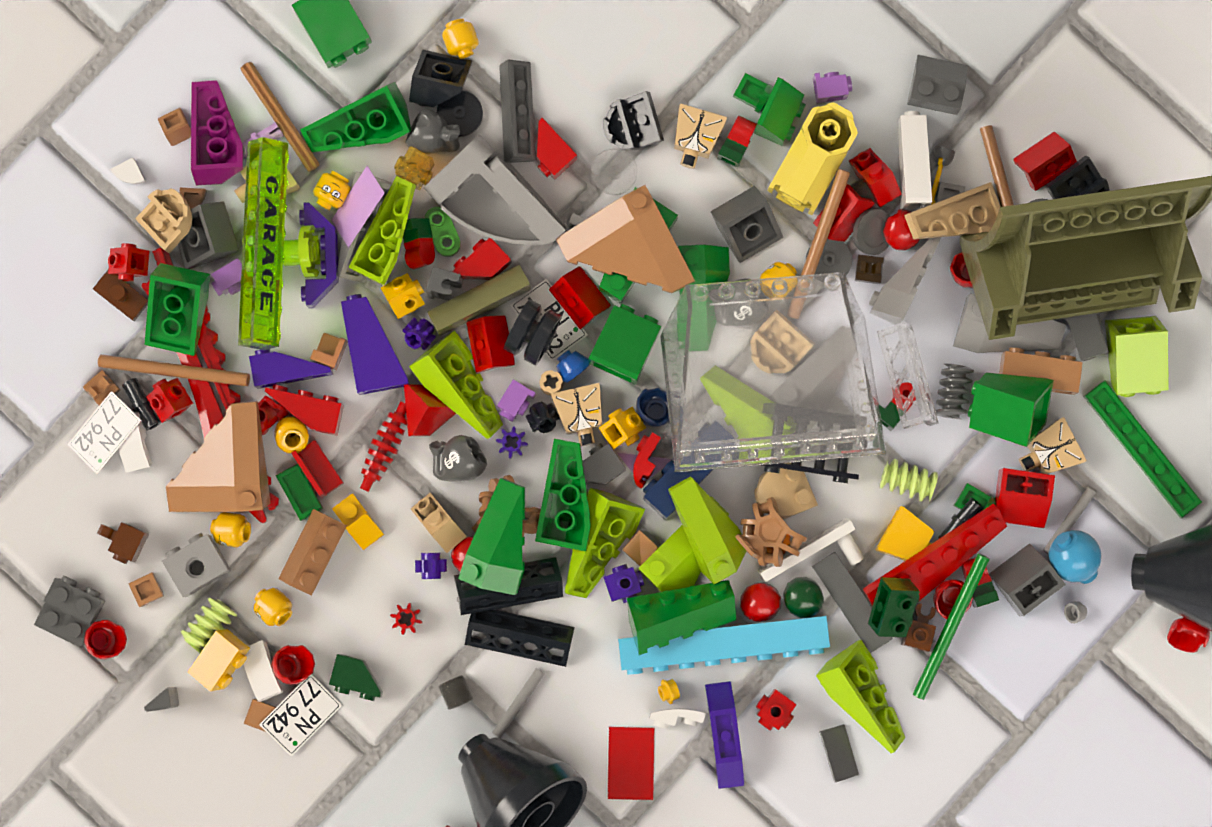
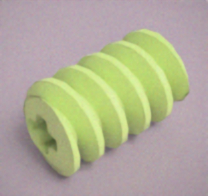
[880,459,938,502]
[181,598,237,653]

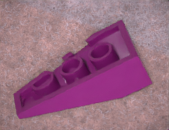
[191,80,243,186]

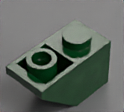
[329,654,383,701]

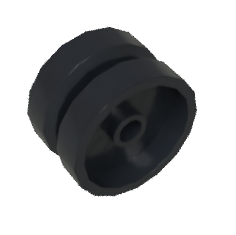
[503,299,562,366]

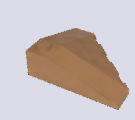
[556,185,695,293]
[166,401,271,512]

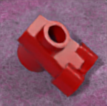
[258,396,288,435]

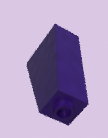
[341,294,410,395]

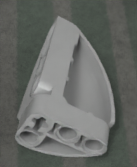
[424,135,566,244]

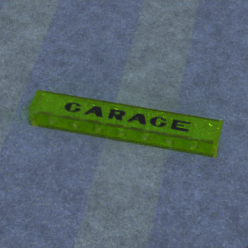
[238,137,289,350]

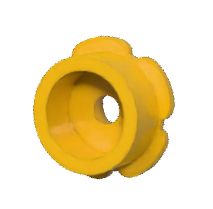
[658,679,680,704]

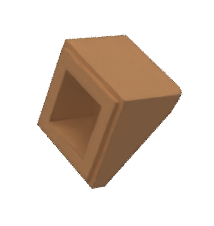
[622,530,659,566]

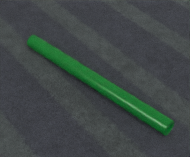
[912,553,990,700]

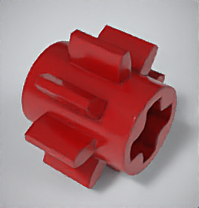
[390,603,423,635]

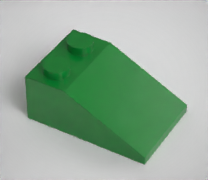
[144,263,210,356]

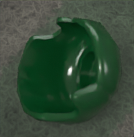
[783,577,824,618]

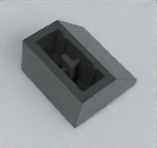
[989,544,1066,616]

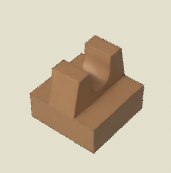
[83,370,120,406]

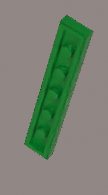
[1083,380,1202,519]

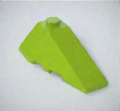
[409,330,503,439]
[668,476,747,584]
[565,488,645,598]
[638,496,729,592]
[816,640,906,753]

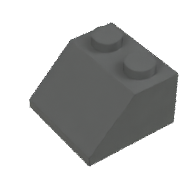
[907,55,968,115]
[711,186,783,263]
[178,201,239,269]

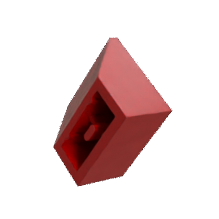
[995,468,1055,528]

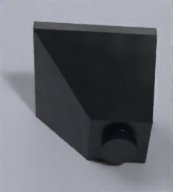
[409,50,472,107]

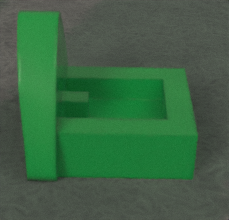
[733,73,774,113]
[953,483,996,513]

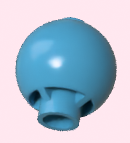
[1048,530,1101,584]

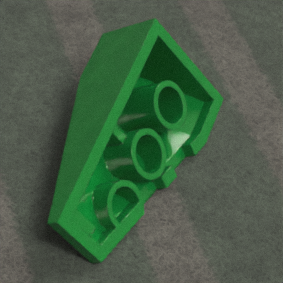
[300,82,411,152]
[458,478,525,595]

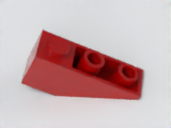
[265,385,344,436]

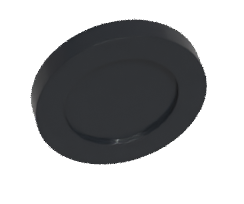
[437,90,483,137]

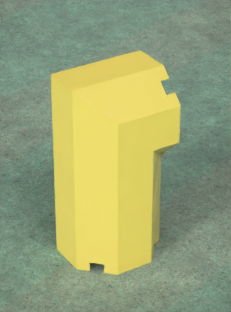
[767,102,858,215]

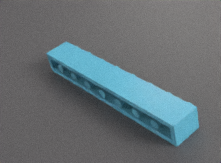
[618,616,830,675]

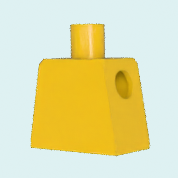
[875,506,935,561]

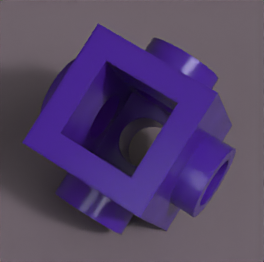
[603,564,645,604]

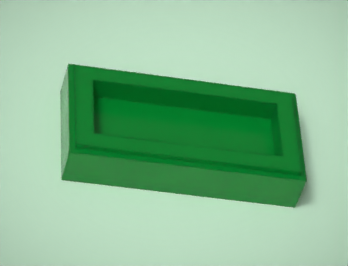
[275,463,324,521]

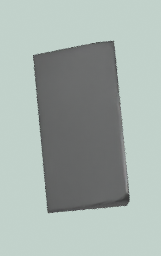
[144,687,179,712]
[819,724,859,783]

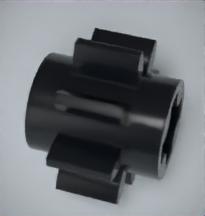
[525,401,560,434]

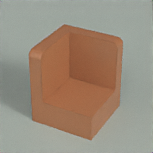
[310,333,348,371]

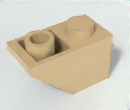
[411,493,467,553]

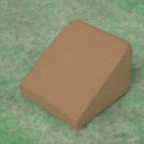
[158,108,191,146]

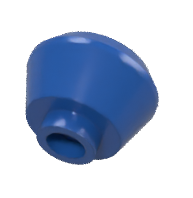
[556,350,590,383]

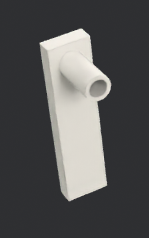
[757,518,864,582]

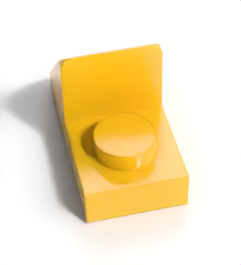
[332,493,384,550]

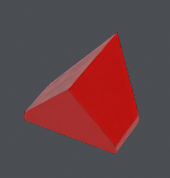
[404,384,456,436]

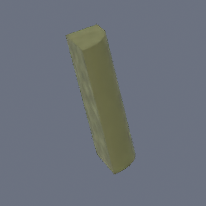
[427,265,531,336]

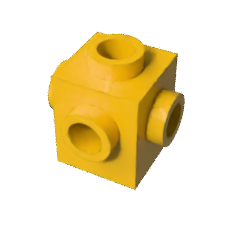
[381,273,425,319]
[599,406,646,449]

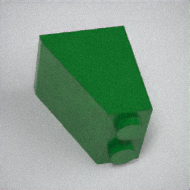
[292,0,372,68]
[588,304,662,385]
[968,372,1054,447]

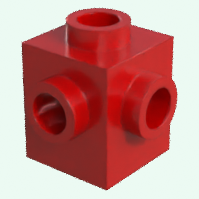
[108,243,150,281]
[146,377,194,423]
[756,689,797,731]

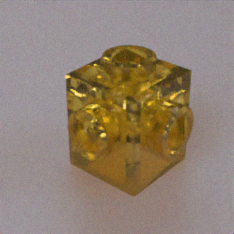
[394,146,435,191]

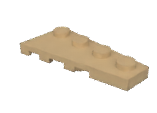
[904,182,1001,239]

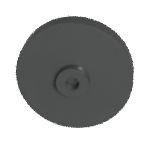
[853,208,890,255]
[805,238,852,284]

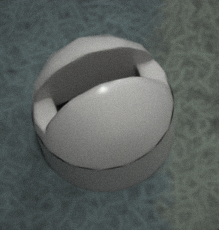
[1064,601,1087,624]

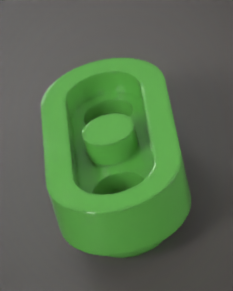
[425,207,461,257]

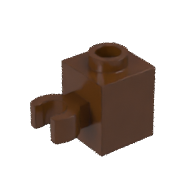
[97,522,149,564]
[901,603,936,652]

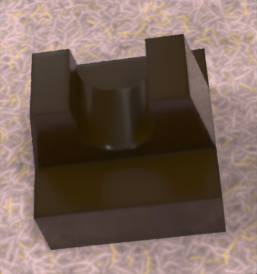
[855,254,884,284]

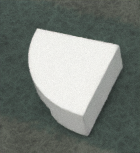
[110,158,146,184]

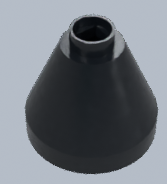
[1131,524,1212,632]
[458,734,587,827]

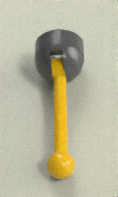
[930,146,955,205]

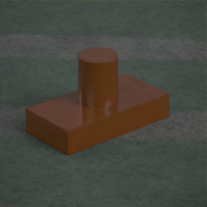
[93,270,148,321]

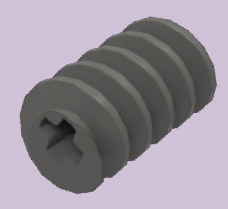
[934,364,974,419]

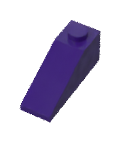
[249,348,333,389]

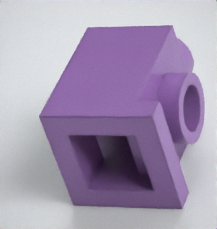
[813,72,852,104]
[211,258,254,296]
[497,379,536,422]

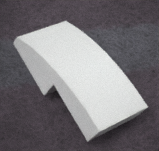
[119,413,152,472]
[244,640,283,702]
[649,709,706,729]

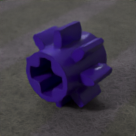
[402,317,436,350]
[496,426,528,459]
[415,553,447,579]

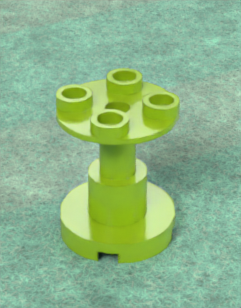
[242,225,321,281]

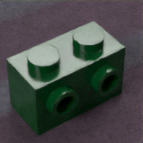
[868,577,920,637]

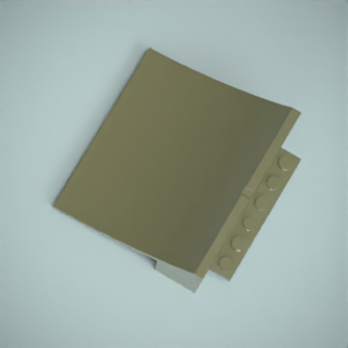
[959,176,1212,340]

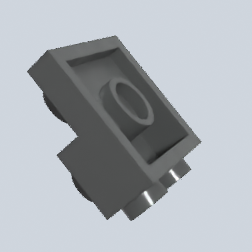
[34,575,105,648]

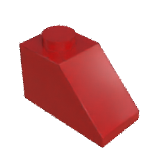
[537,118,577,180]

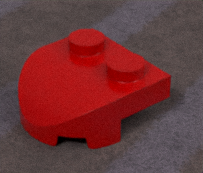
[633,432,661,489]

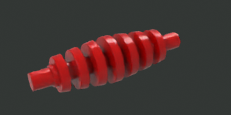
[360,401,407,492]

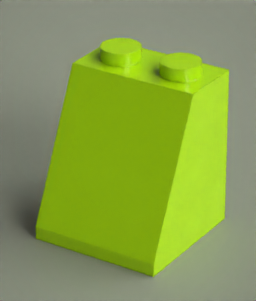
[1105,316,1169,397]

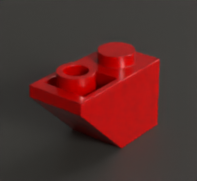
[849,148,902,207]
[452,238,512,280]

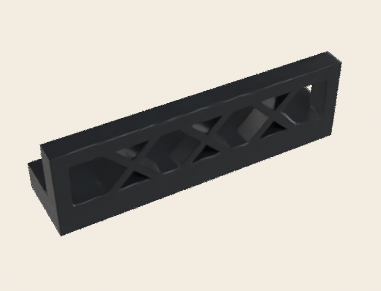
[454,557,563,615]
[464,610,575,667]

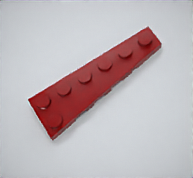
[863,503,1007,607]

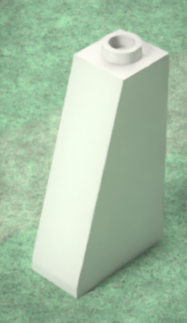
[898,111,932,211]

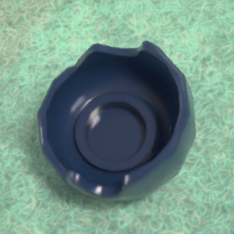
[636,388,675,427]

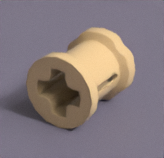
[539,370,563,396]

